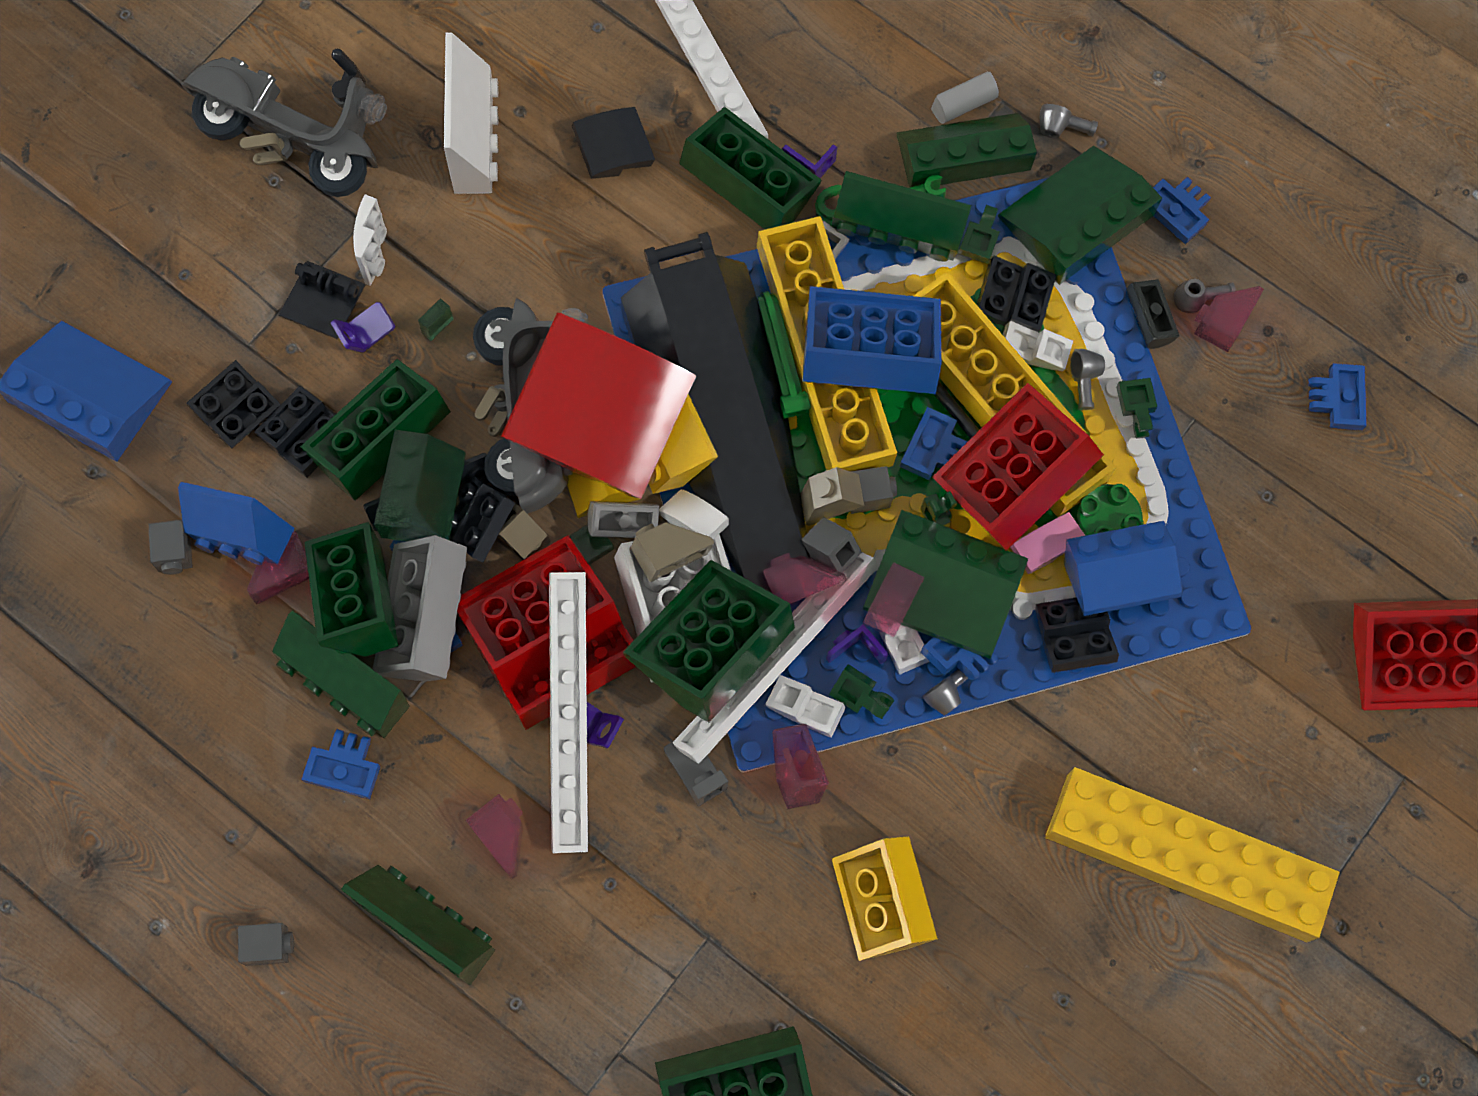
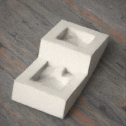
[1003,321,1073,371]
[659,489,729,539]
[872,613,930,675]
[765,675,846,738]

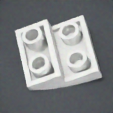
[353,195,387,286]

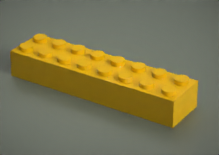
[757,216,897,472]
[913,271,1117,517]
[1045,767,1340,942]

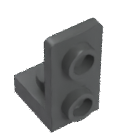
[664,740,728,807]

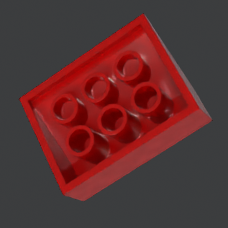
[932,383,1104,551]
[1353,599,1478,710]

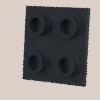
[279,261,366,340]

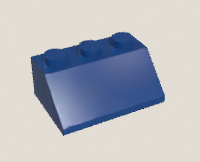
[178,482,295,565]
[1064,521,1183,616]

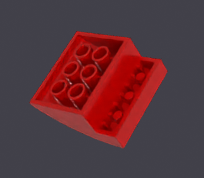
[501,312,696,499]
[457,535,636,730]

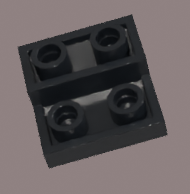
[571,107,655,179]
[976,255,1057,333]
[186,360,281,449]
[255,386,335,478]
[442,476,515,562]
[1035,597,1119,673]

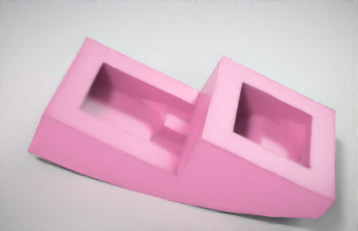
[1010,512,1085,574]

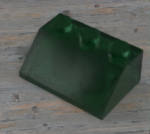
[374,430,466,542]

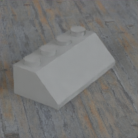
[373,535,467,682]

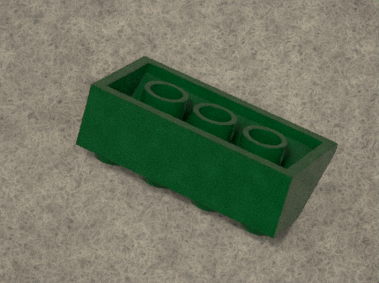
[679,106,822,230]
[897,113,1037,188]
[831,171,972,262]
[300,359,451,501]
[304,522,398,656]
[272,610,410,738]

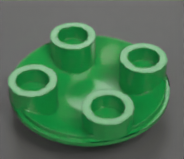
[1077,484,1144,536]

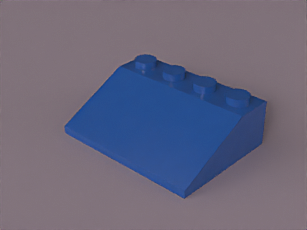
[802,286,942,394]
[0,321,172,462]

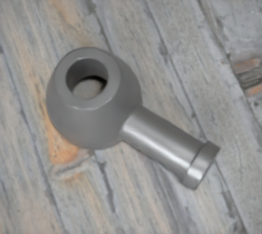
[1039,104,1098,138]
[1174,279,1236,313]
[1070,349,1105,410]
[923,664,979,715]

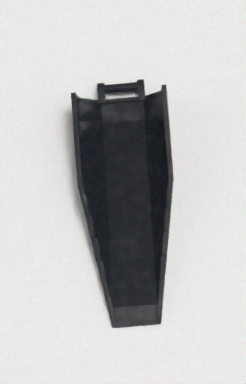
[621,232,814,593]

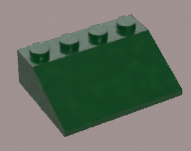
[998,145,1162,285]
[863,510,1029,659]
[623,560,795,723]
[341,865,495,985]
[655,1026,813,1096]

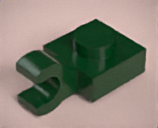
[958,205,1000,264]
[1116,378,1157,439]
[920,491,957,528]
[829,664,895,719]

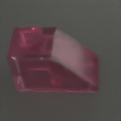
[1194,286,1264,352]
[247,531,309,605]
[763,553,847,604]
[863,562,924,639]
[773,723,829,809]
[466,794,523,880]

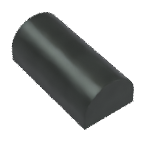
[1126,279,1180,349]

